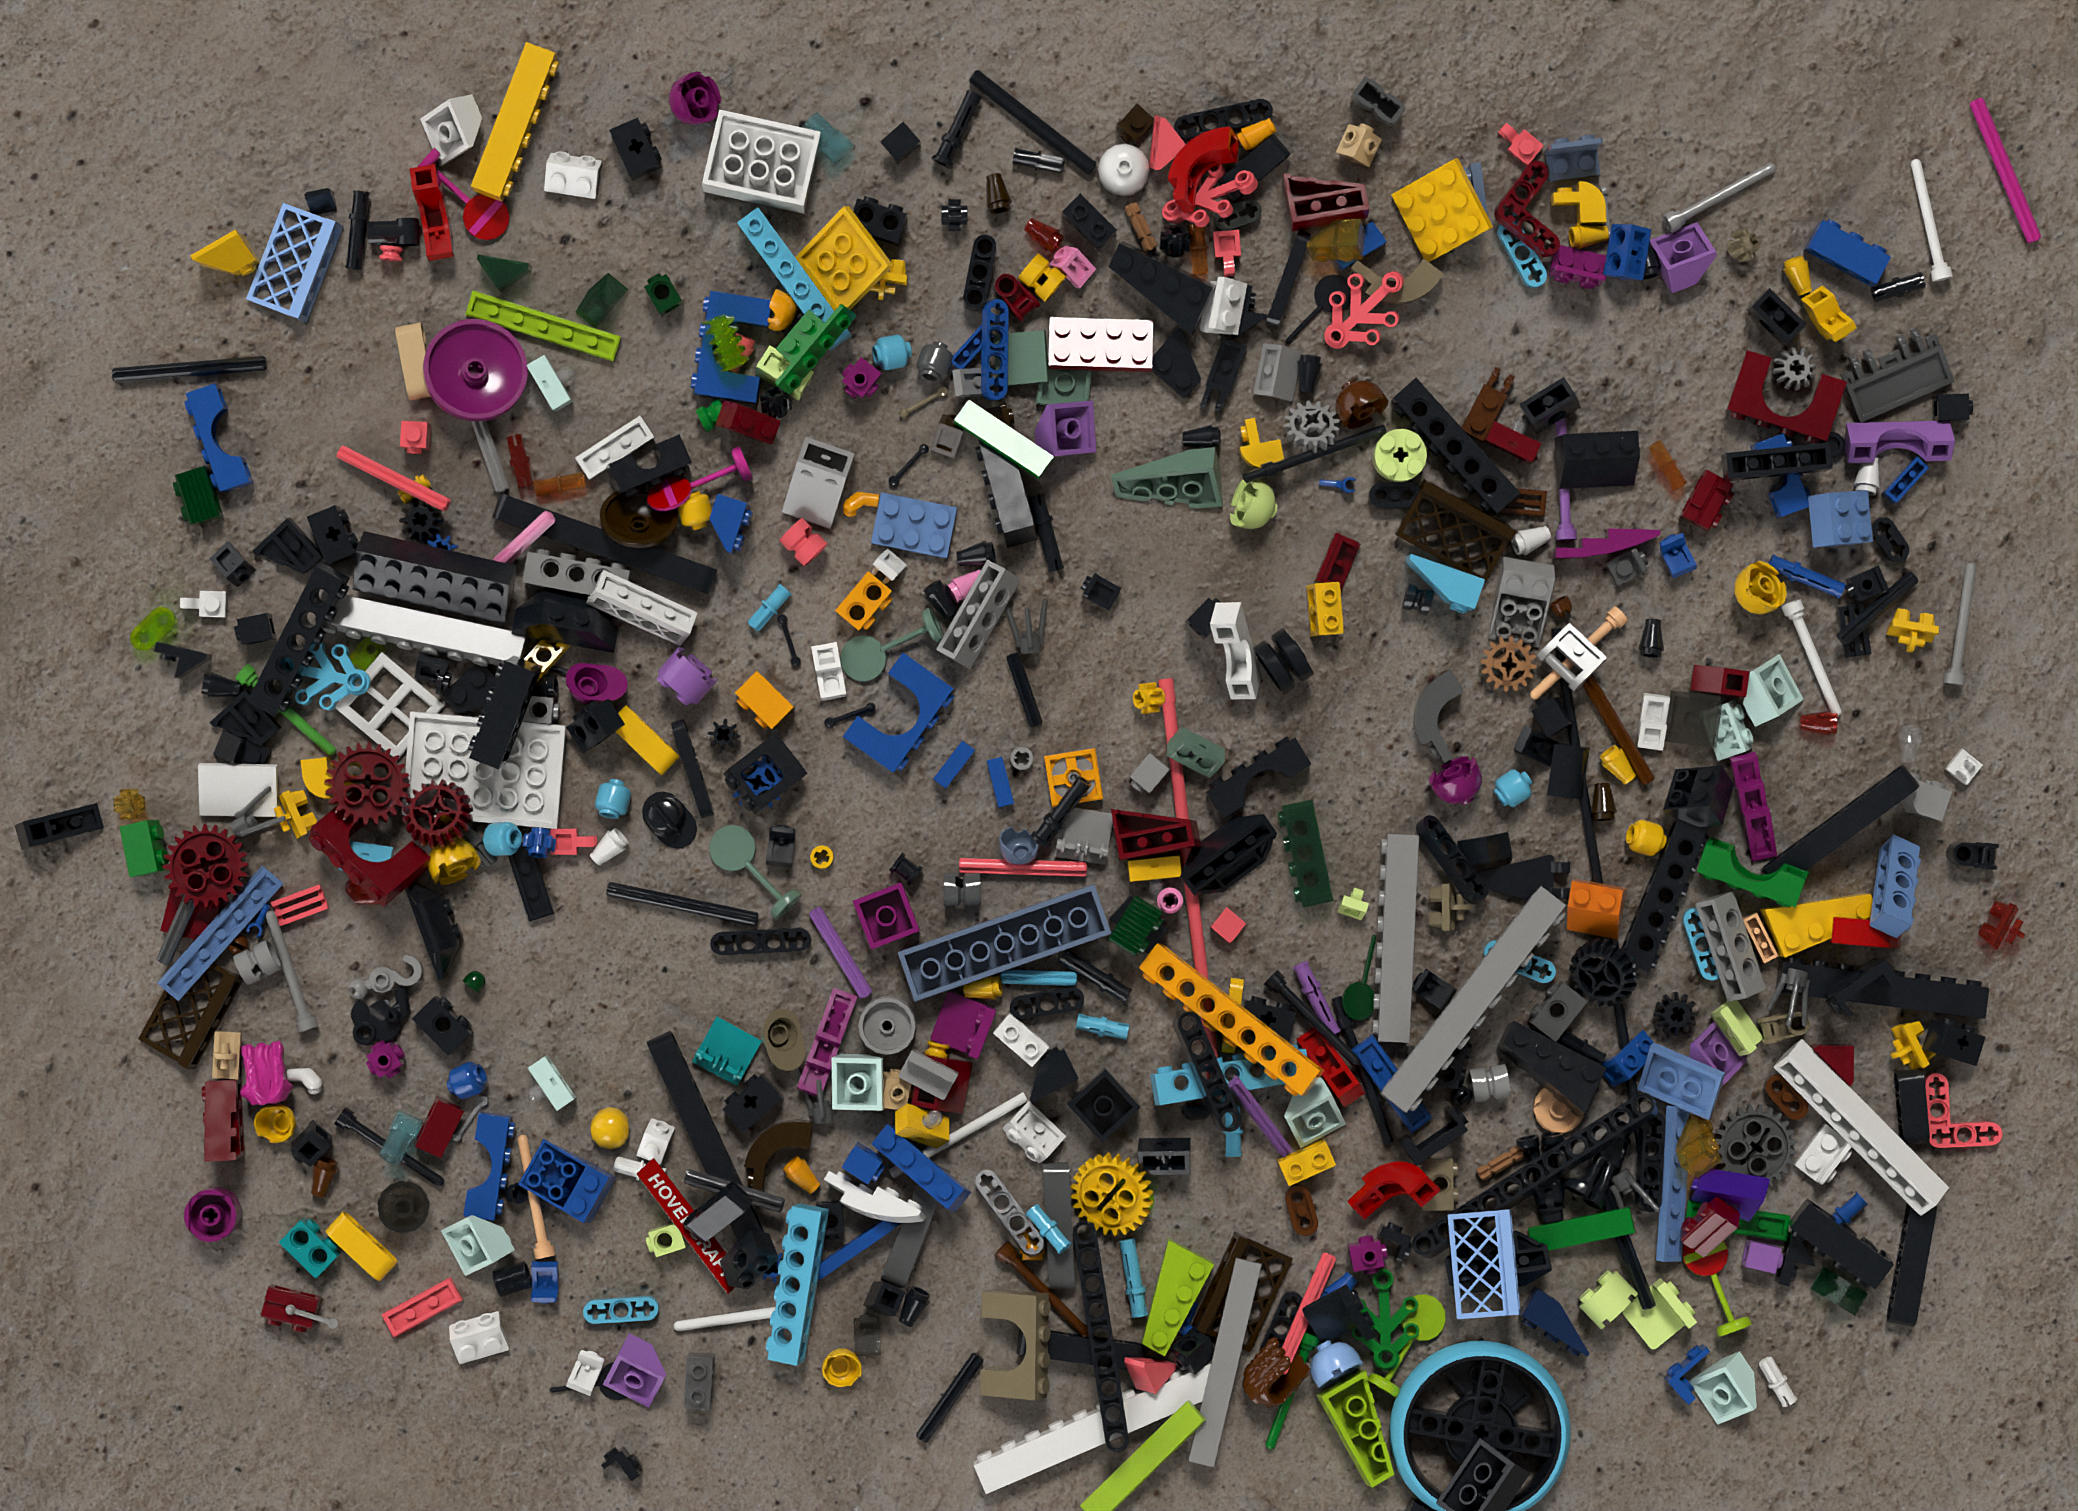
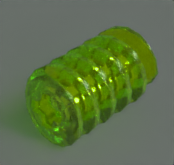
[701,314,749,372]

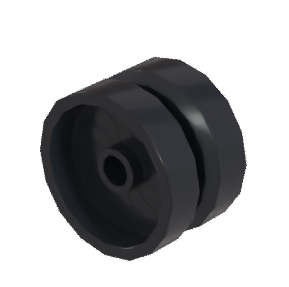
[1253,628,1314,695]

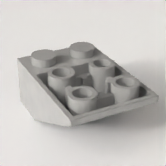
[782,437,856,529]
[1488,557,1555,648]

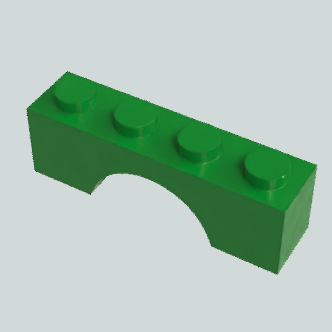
[1697,837,1809,908]

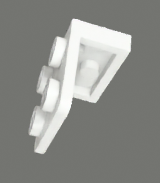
[1200,277,1247,335]

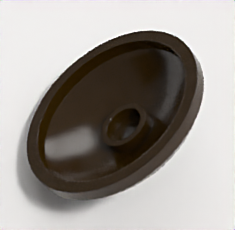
[600,486,678,548]

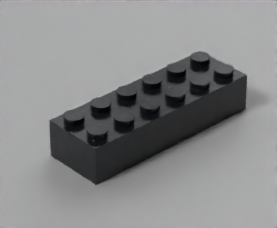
[353,531,516,624]

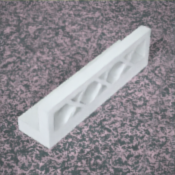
[586,570,697,646]

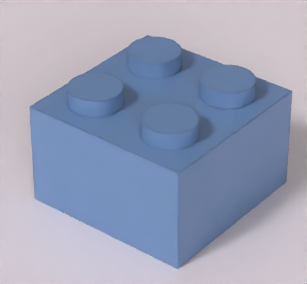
[1808,490,1873,548]

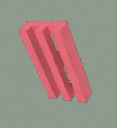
[271,884,329,926]

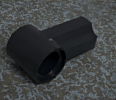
[367,218,420,247]

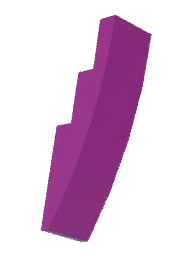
[1553,528,1661,559]
[1730,752,1777,862]
[797,988,858,1096]

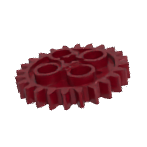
[324,742,410,827]
[163,824,249,909]

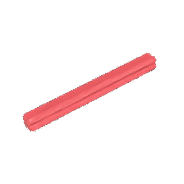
[337,446,451,512]
[959,858,1087,877]
[1281,1252,1336,1375]

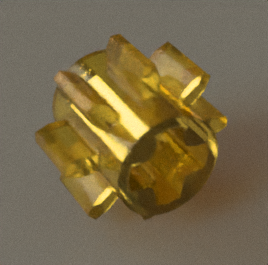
[113,789,146,820]

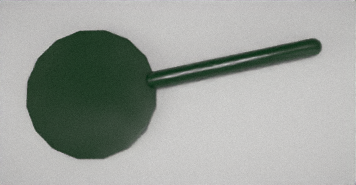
[1342,935,1377,1020]

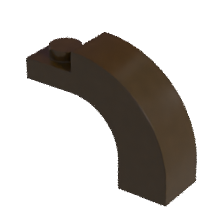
[744,1119,814,1192]

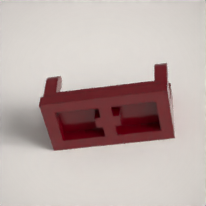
[1314,532,1361,590]
[414,1096,464,1158]

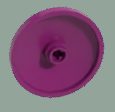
[423,319,528,421]

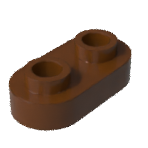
[1764,1074,1809,1120]
[1285,1184,1318,1236]

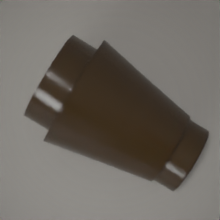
[986,173,1012,214]
[1591,783,1617,821]

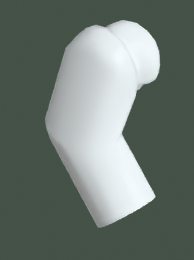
[287,1068,322,1095]

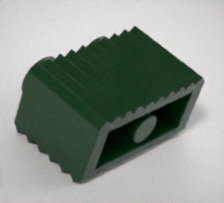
[173,466,224,526]
[1108,895,1164,956]

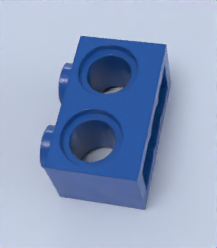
[1603,224,1652,281]
[842,1141,885,1184]

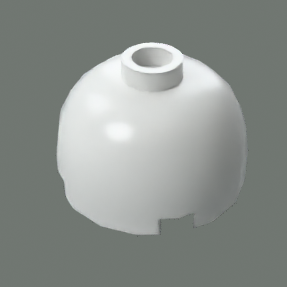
[1098,144,1150,196]

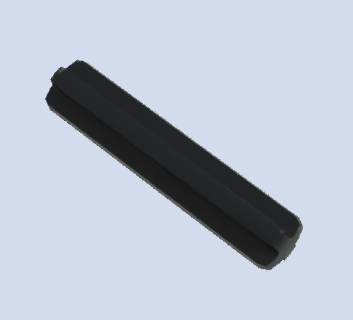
[1006,652,1043,727]

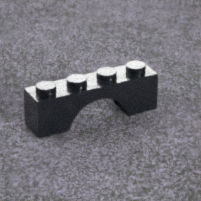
[1206,736,1311,818]

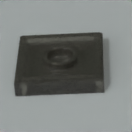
[1664,690,1723,748]

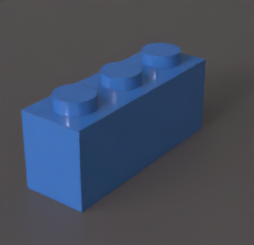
[1804,219,1891,287]

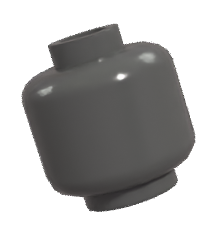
[916,342,953,382]

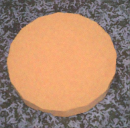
[1533,1087,1584,1133]

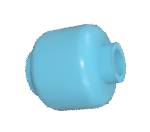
[872,335,912,370]
[1493,769,1533,807]
[595,779,631,819]
[483,822,522,856]

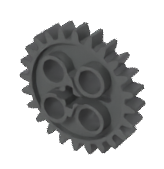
[1712,1104,1797,1186]

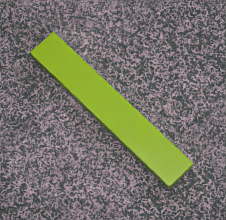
[465,290,622,362]
[1080,1401,1206,1511]

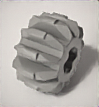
[1772,347,1817,391]

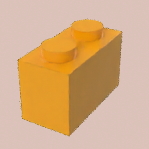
[735,671,795,729]

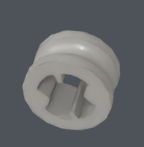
[1010,747,1033,770]

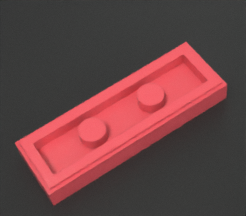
[382,1277,463,1337]

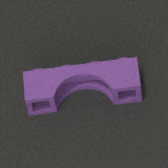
[1844,421,1955,463]

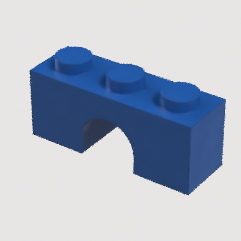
[1750,433,1811,518]

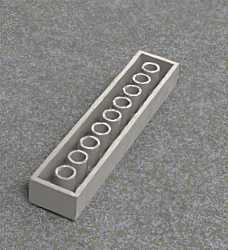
[1380,886,1566,1113]

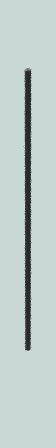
[1551,628,1654,1189]

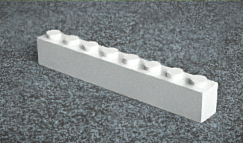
[1774,1039,1949,1216]

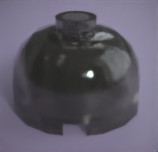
[377,1181,430,1233]

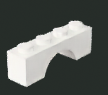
[1210,602,1261,699]

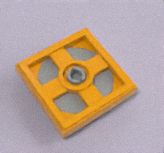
[1044,748,1103,807]

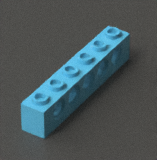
[737,208,851,351]
[1150,1045,1307,1105]
[766,1203,829,1366]

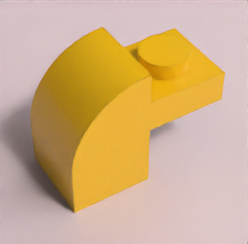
[1550,181,1607,225]
[1801,285,1857,342]
[1238,418,1284,469]
[300,757,359,799]

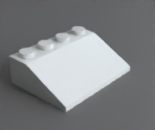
[702,109,821,214]

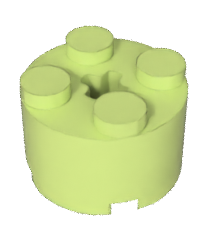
[1372,429,1427,482]
[1578,1270,1638,1329]

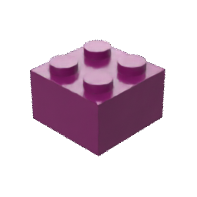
[853,882,920,949]

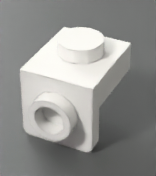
[636,1118,675,1165]
[566,1350,605,1396]

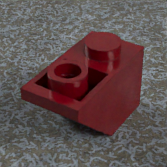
[1690,665,1750,698]

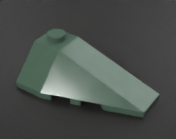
[1111,447,1223,509]

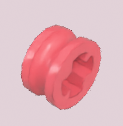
[379,245,403,262]

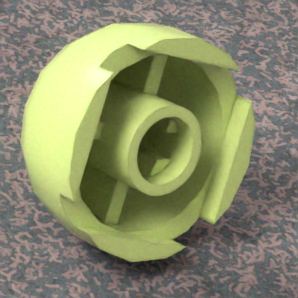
[1230,479,1277,530]

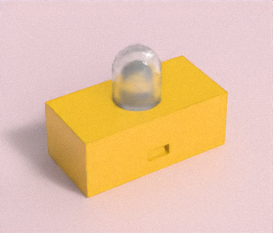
[1127,855,1181,897]
[895,1103,950,1148]

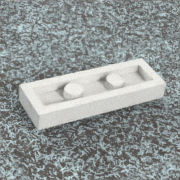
[575,416,655,480]

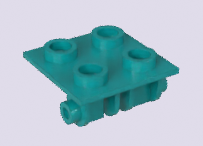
[692,1016,762,1086]

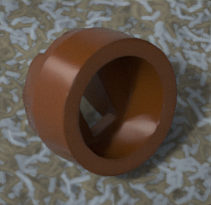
[1549,595,1572,617]
[228,934,250,955]

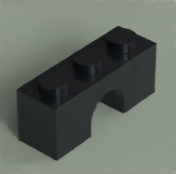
[606,434,692,497]

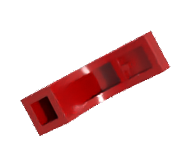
[1168,126,1239,213]
[409,164,454,261]
[1831,917,1902,948]
[1347,1161,1441,1220]

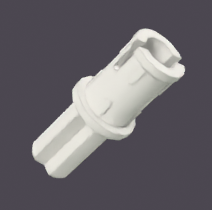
[613,1157,666,1181]
[1759,1357,1797,1407]

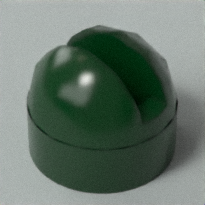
[462,971,485,993]

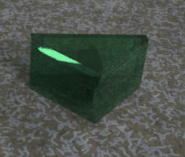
[477,254,532,292]
[575,273,628,329]
[1810,1267,1868,1316]

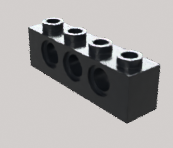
[1721,442,1833,482]

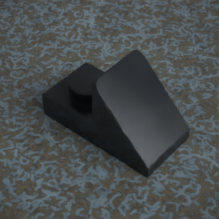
[1232,285,1268,338]
[154,642,212,679]
[1514,726,1559,767]
[213,730,272,764]
[1774,1231,1815,1286]

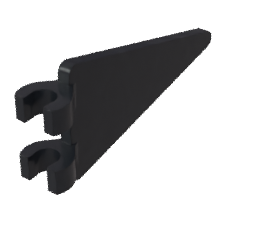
[1466,855,1570,900]

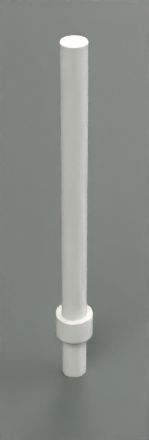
[889,1092,1028,1178]

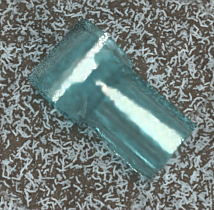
[802,112,854,164]
[379,1110,423,1165]

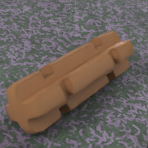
[1125,202,1157,252]
[1476,1146,1525,1181]

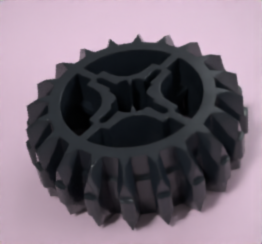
[1569,938,1640,1007]

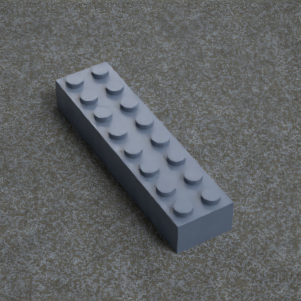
[898,884,1111,1002]

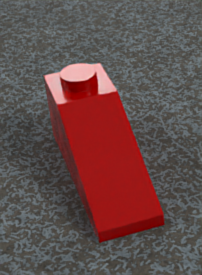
[1296,1027,1365,1108]

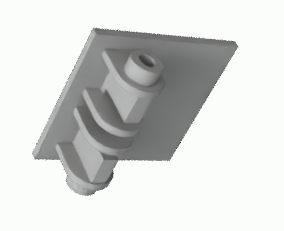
[1055,808,1113,865]

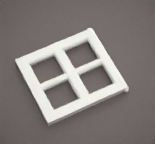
[335,652,445,760]

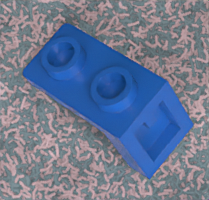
[1601,1030,1654,1087]
[1664,1344,1710,1405]

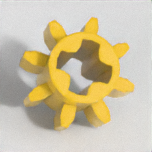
[1133,682,1165,714]

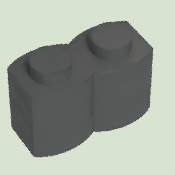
[1351,78,1405,128]

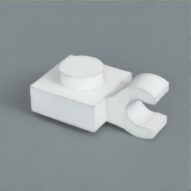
[180,591,227,618]

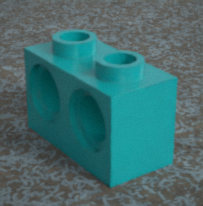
[279,1217,341,1279]

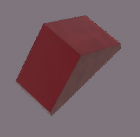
[1810,1044,1854,1086]

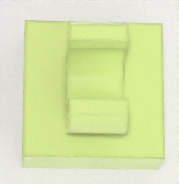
[1337,888,1369,920]

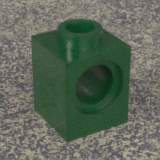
[644,273,684,316]

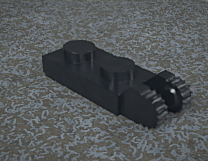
[1200,337,1247,414]

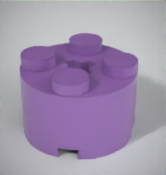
[656,647,718,706]

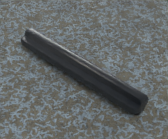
[1836,572,1918,645]
[684,1169,785,1213]
[916,1353,984,1443]

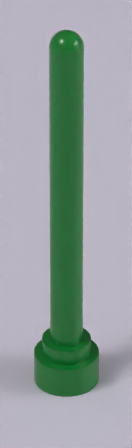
[1265,1330,1320,1450]

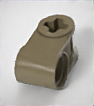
[1757,1011,1810,1044]

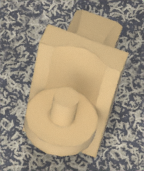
[212,1031,242,1080]

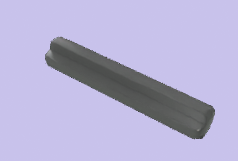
[156,895,195,965]

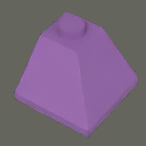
[1650,222,1717,293]
[1035,400,1096,456]
[1689,1021,1748,1085]
[603,1333,666,1408]

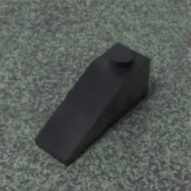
[15,803,104,850]

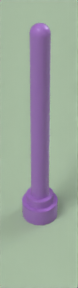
[1556,418,1577,541]

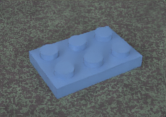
[871,492,957,559]
[1637,1043,1725,1120]

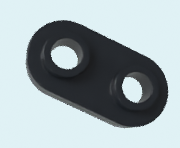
[1368,481,1420,508]

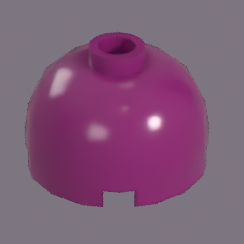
[669,71,721,125]
[1429,756,1482,805]

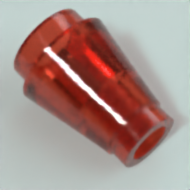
[1024,218,1064,253]
[1800,710,1838,736]

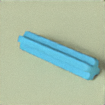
[1000,970,1077,986]

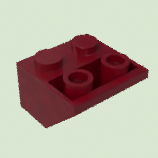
[911,1052,973,1113]

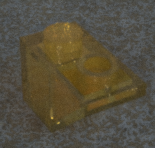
[1306,219,1366,262]
[1676,1113,1721,1178]

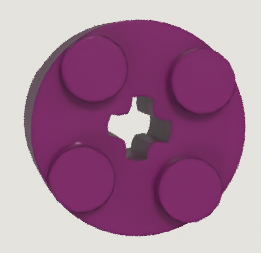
[184,1187,242,1242]

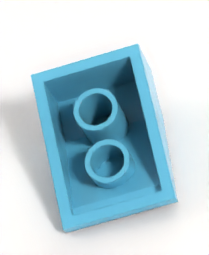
[1405,554,1485,614]

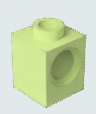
[646,1223,688,1257]

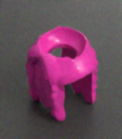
[240,1041,293,1105]

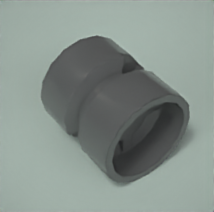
[944,873,980,906]

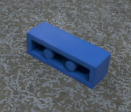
[952,324,994,369]
[1882,456,1929,504]
[933,740,975,789]
[987,757,1014,807]

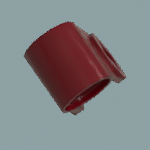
[994,274,1041,323]

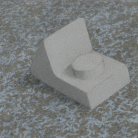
[952,368,999,398]

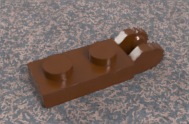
[1461,367,1515,442]

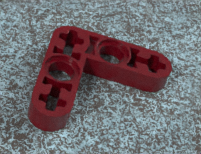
[1494,161,1560,258]

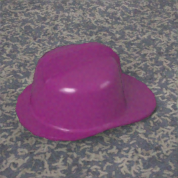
[565,663,628,704]

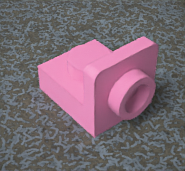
[1050,246,1096,288]

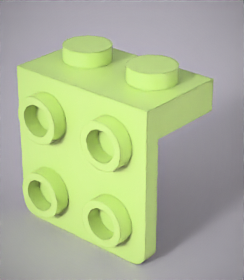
[1622,1278,1697,1349]

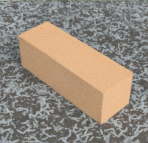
[1743,912,1778,963]

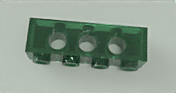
[1277,799,1334,907]

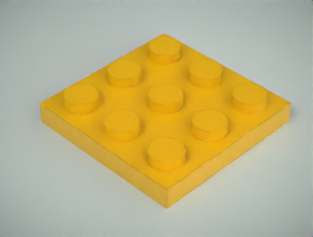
[1391,158,1493,263]
[795,206,894,311]

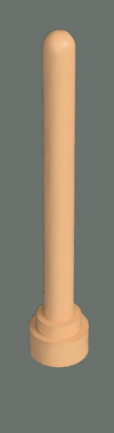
[1530,606,1628,700]
[517,1135,556,1259]

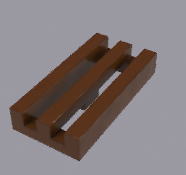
[1498,488,1547,517]

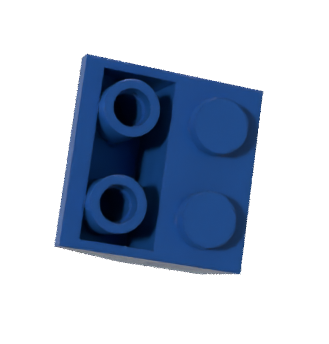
[709,493,753,555]

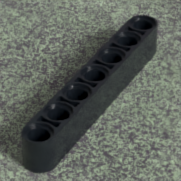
[1761,765,1920,874]

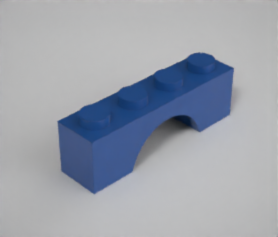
[184,383,254,493]
[463,1111,516,1221]
[871,1124,972,1212]

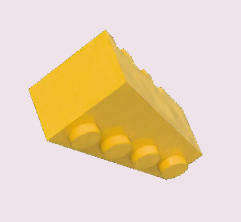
[1760,893,1873,958]

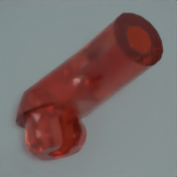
[345,880,380,905]

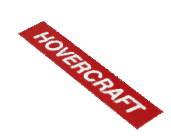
[636,1158,735,1294]

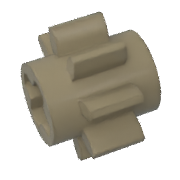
[1727,229,1760,262]

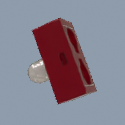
[1483,416,1541,464]

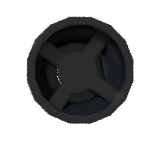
[1402,584,1434,616]

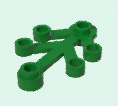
[1352,1269,1420,1371]

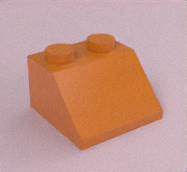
[1567,879,1627,939]

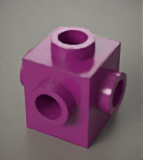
[842,357,882,399]
[366,1040,406,1079]
[1347,1235,1388,1274]

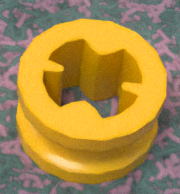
[810,845,834,869]
[925,1040,950,1058]

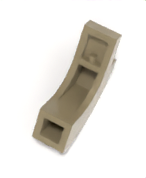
[1349,259,1444,306]

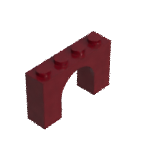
[1726,350,1847,444]
[309,791,431,907]

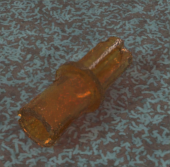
[1188,223,1209,276]
[1648,440,1687,491]
[534,473,587,497]

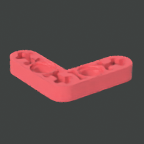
[1925,1072,2003,1148]

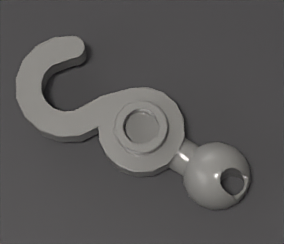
[348,955,423,999]

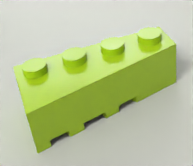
[1141,1237,1214,1356]
[1316,1369,1394,1488]

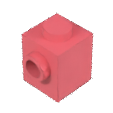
[400,421,432,454]

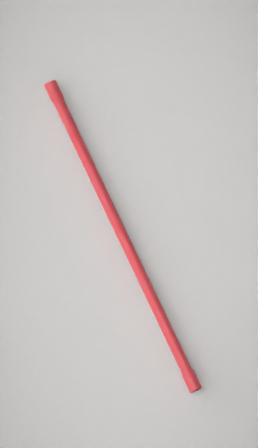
[1158,678,1218,1079]

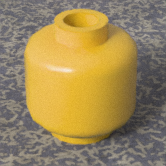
[677,490,712,530]
[1626,819,1666,856]

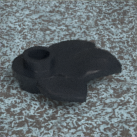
[351,999,401,1046]

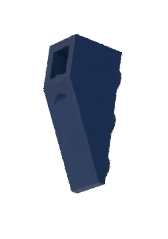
[1520,1287,1590,1357]

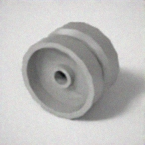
[858,996,916,1055]

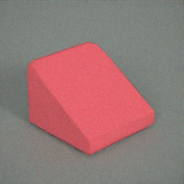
[1210,907,1246,944]

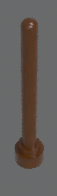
[994,1241,1089,1337]

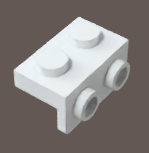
[544,151,602,199]
[449,1311,509,1364]

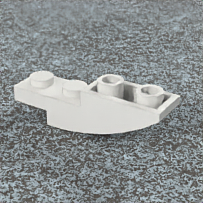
[824,1171,926,1223]

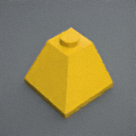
[190,229,260,276]

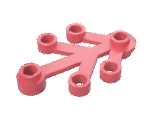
[1162,164,1258,228]
[1324,271,1404,349]

